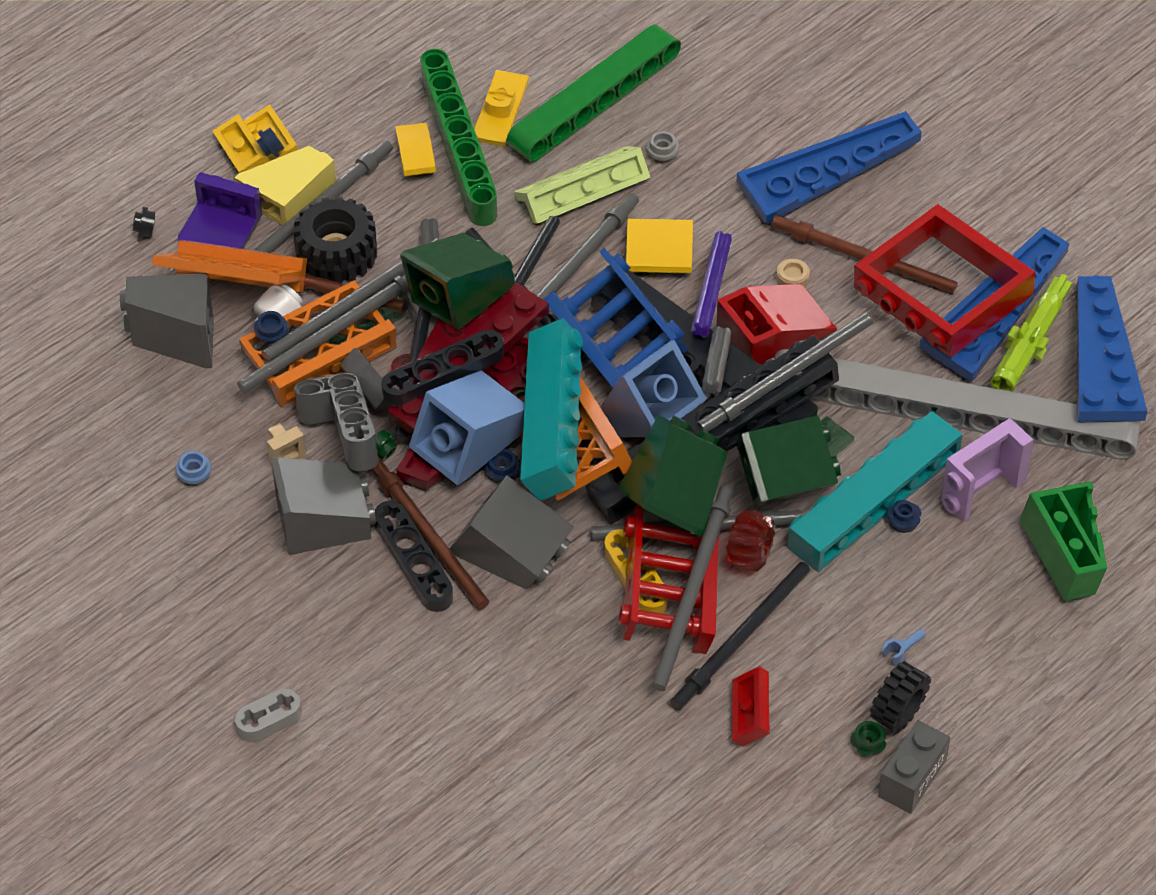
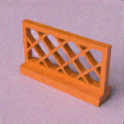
[152,240,307,292]
[239,280,397,407]
[520,376,633,500]

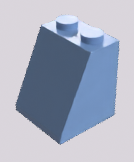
[600,340,707,437]
[409,371,525,485]

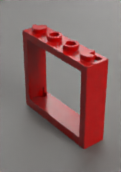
[854,204,1036,358]

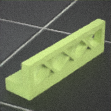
[514,146,651,224]

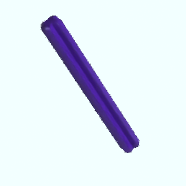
[691,231,732,338]

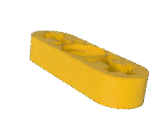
[604,529,668,614]

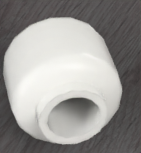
[253,284,303,330]

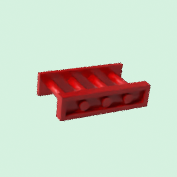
[618,504,719,654]

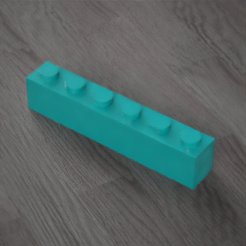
[520,318,583,501]
[788,411,963,573]

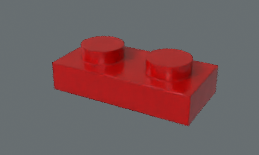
[732,666,770,747]

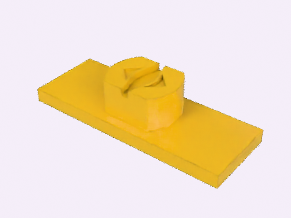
[474,70,529,147]

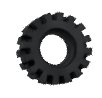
[870,661,931,733]

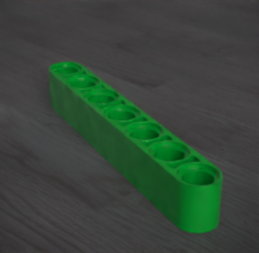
[506,24,681,162]
[420,49,498,226]

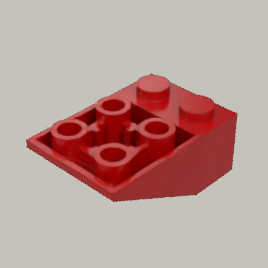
[716,284,837,365]

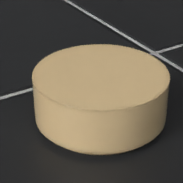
[776,259,810,288]

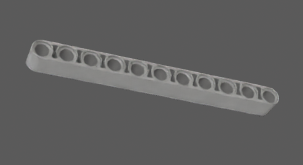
[774,349,1141,460]

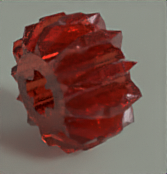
[726,510,775,572]

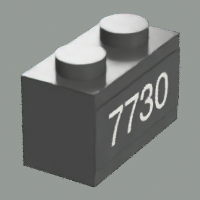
[878,720,950,814]

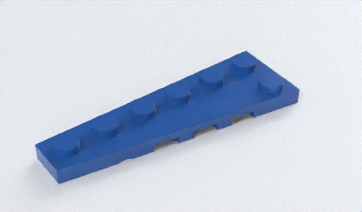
[736,111,922,224]
[919,227,1069,382]
[1076,275,1148,422]

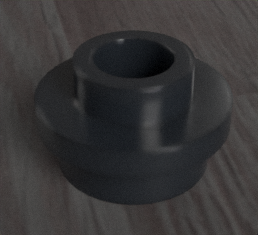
[132,206,155,239]

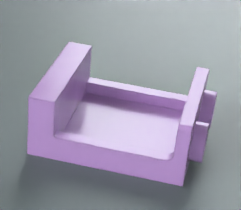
[941,418,1033,522]

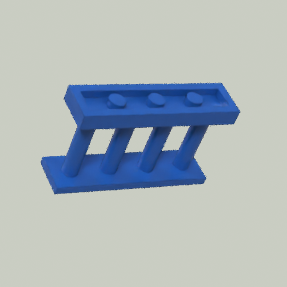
[543,248,689,387]

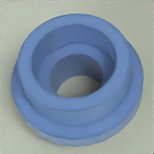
[176,451,211,484]

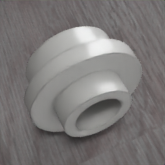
[647,131,679,161]

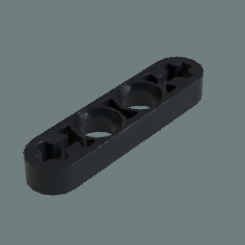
[381,330,504,405]
[375,500,453,612]

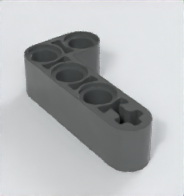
[294,373,378,471]

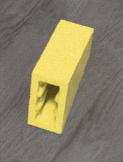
[234,146,336,226]

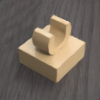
[267,423,306,463]

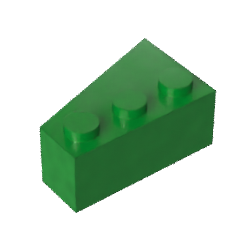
[1019,481,1107,601]

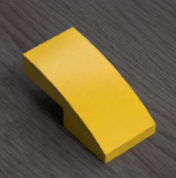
[395,122,436,176]

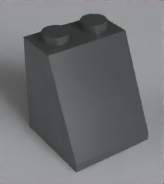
[120,273,214,368]
[271,457,376,555]
[449,475,574,589]

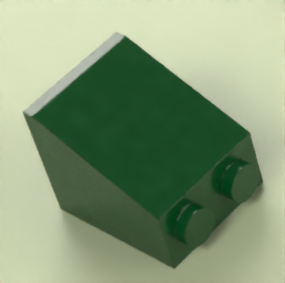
[400,233,515,331]
[618,414,728,537]
[735,415,841,508]

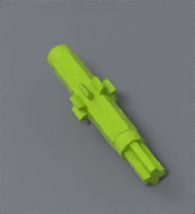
[991,274,1072,392]

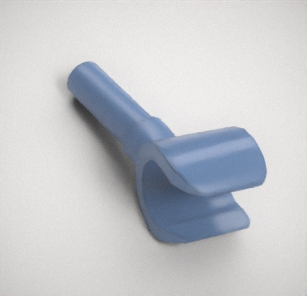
[883,629,926,665]

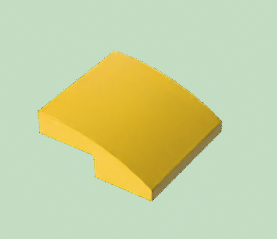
[212,104,299,173]
[626,219,693,273]

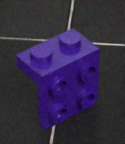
[178,172,263,249]

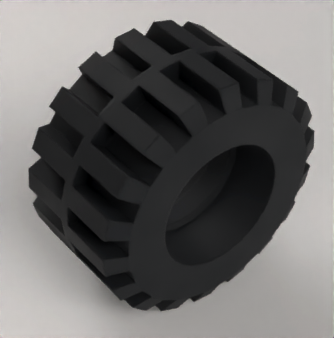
[293,197,378,284]

